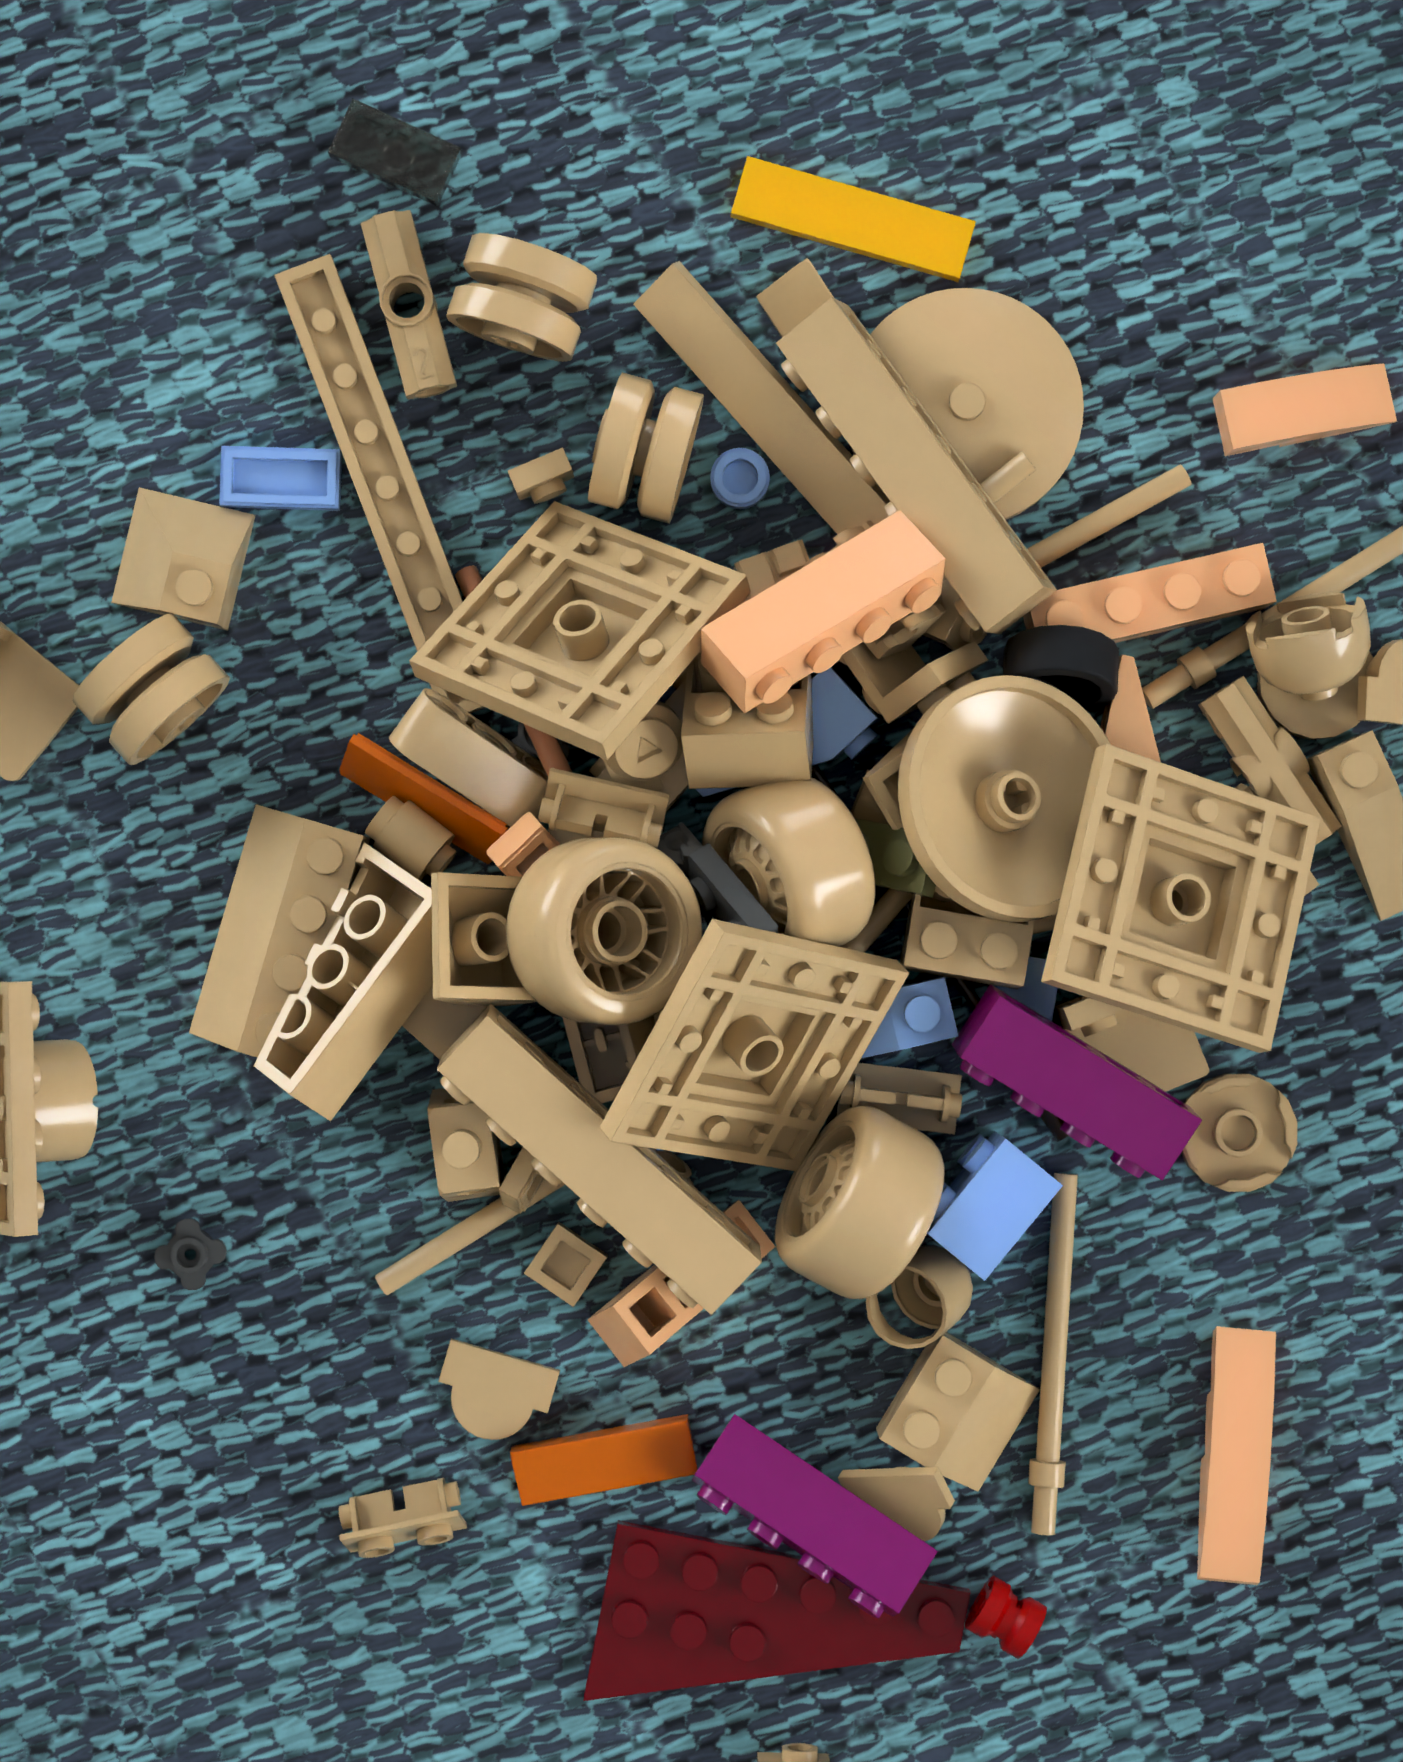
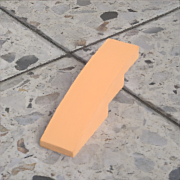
[1197,1326,1276,1585]

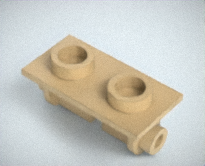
[538,768,670,848]
[837,1063,962,1134]
[339,1478,467,1558]

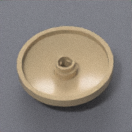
[851,288,1084,520]
[898,675,1111,922]

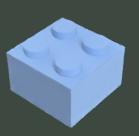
[927,1131,1063,1281]

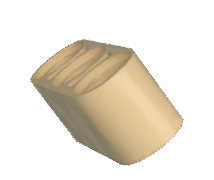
[389,688,548,827]

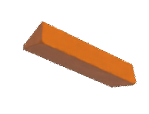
[339,733,510,864]
[510,1414,698,1506]

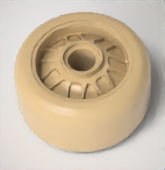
[702,777,875,947]
[506,837,702,1025]
[775,1106,945,1299]

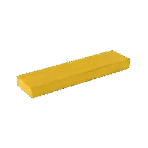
[731,156,976,282]

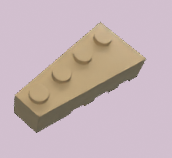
[254,842,433,1122]

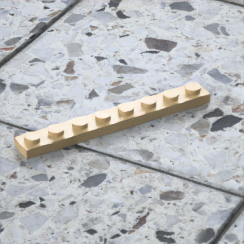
[274,254,486,713]

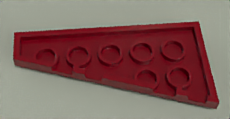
[583,1520,971,1701]

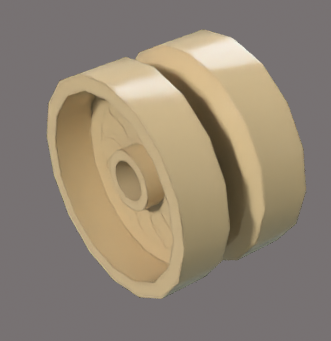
[446,233,597,362]
[588,372,704,524]
[73,614,230,765]

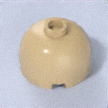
[1245,592,1371,701]

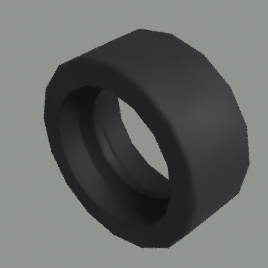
[1003,625,1119,712]

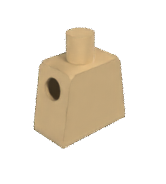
[427,1088,505,1202]

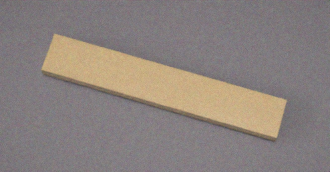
[633,261,890,534]

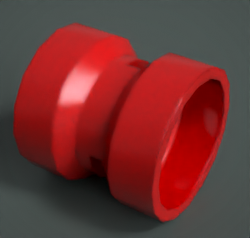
[965,1575,1047,1659]

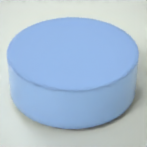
[710,448,770,509]

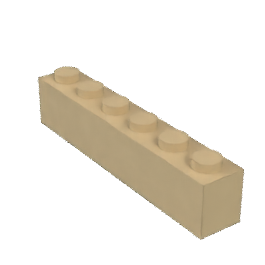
[776,297,1057,634]
[437,1004,762,1315]

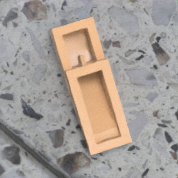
[1212,363,1397,456]

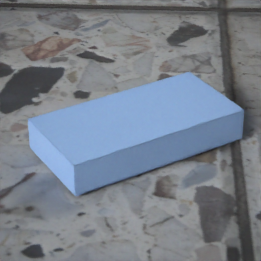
[219,446,342,511]

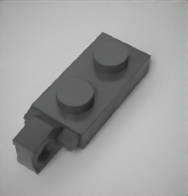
[657,822,778,933]

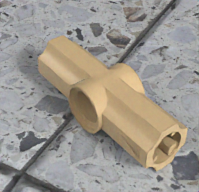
[361,210,457,400]
[1198,676,1342,845]

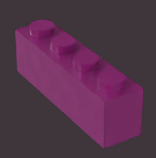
[952,984,1202,1181]
[691,1414,938,1619]

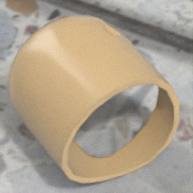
[866,1245,973,1349]

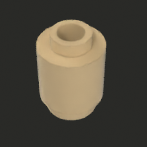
[365,796,457,881]

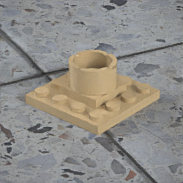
[409,501,751,760]
[1041,743,1321,1053]
[600,919,909,1171]
[0,981,98,1237]

